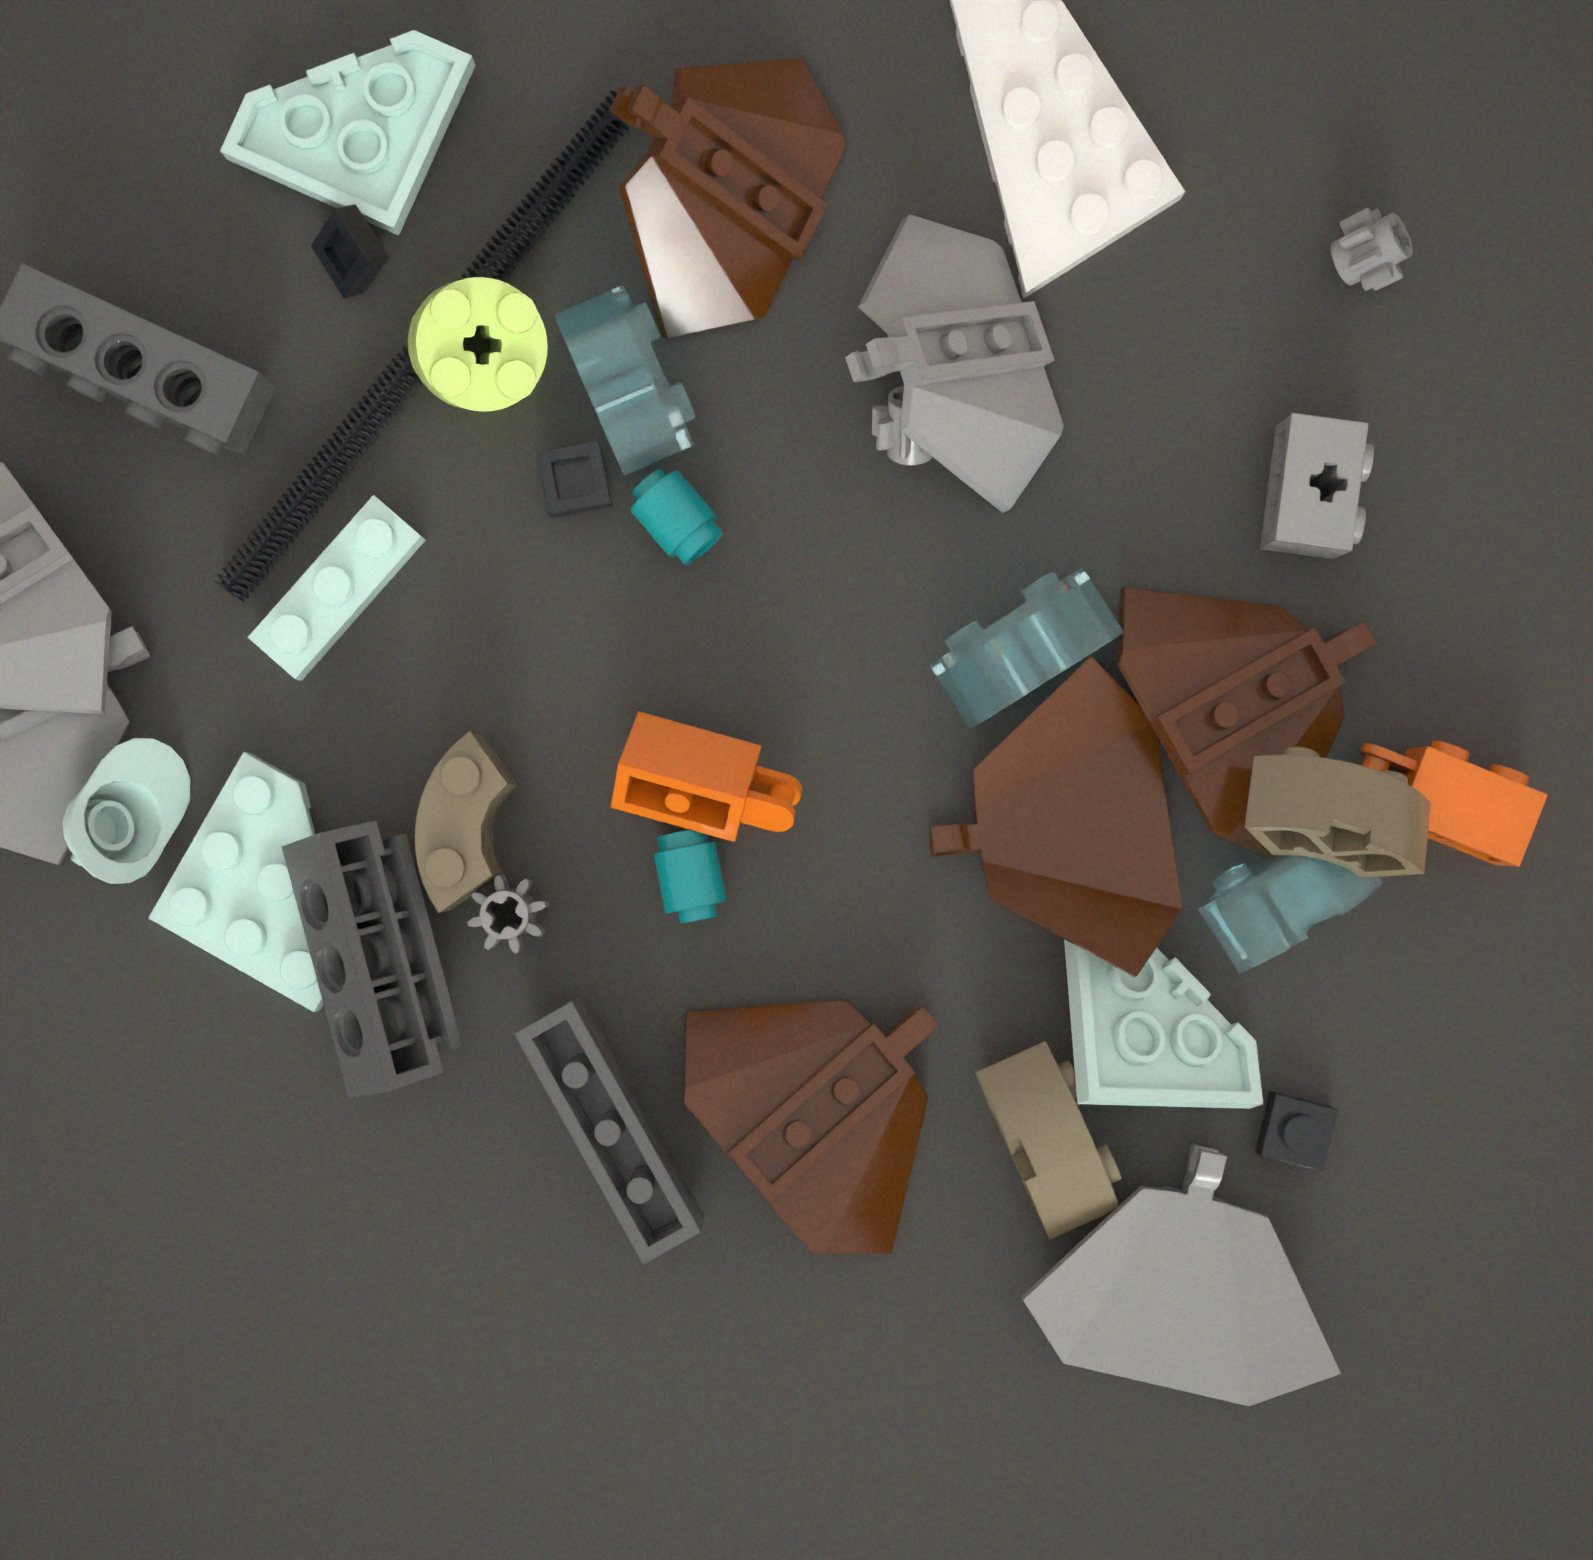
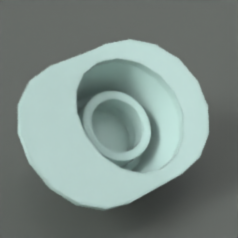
[62,738,190,884]

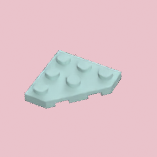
[220,30,476,236]
[149,752,323,1012]
[1064,940,1263,1109]

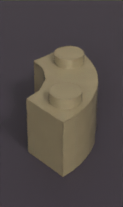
[415,731,519,913]
[1245,747,1431,878]
[975,1041,1122,1240]

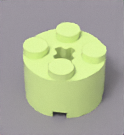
[408,277,548,412]

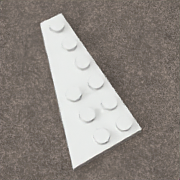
[949,0,1185,299]

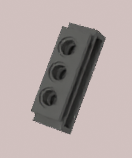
[0,263,276,457]
[282,820,463,1098]

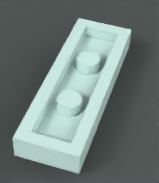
[248,495,426,681]

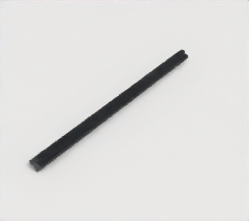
[214,90,629,602]

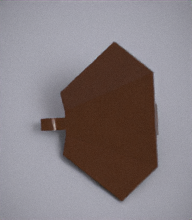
[609,58,846,338]
[1117,587,1377,863]
[929,656,1183,978]
[683,1000,939,1254]

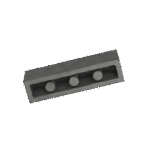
[514,995,705,1265]

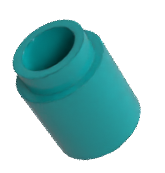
[631,469,723,566]
[653,830,727,924]

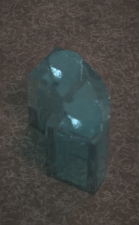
[554,285,696,476]
[930,568,1124,729]
[1198,855,1391,974]

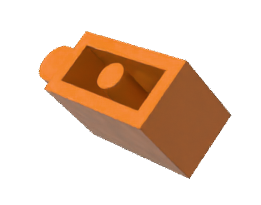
[611,711,803,842]
[1360,740,1548,867]

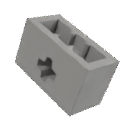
[1260,413,1374,560]

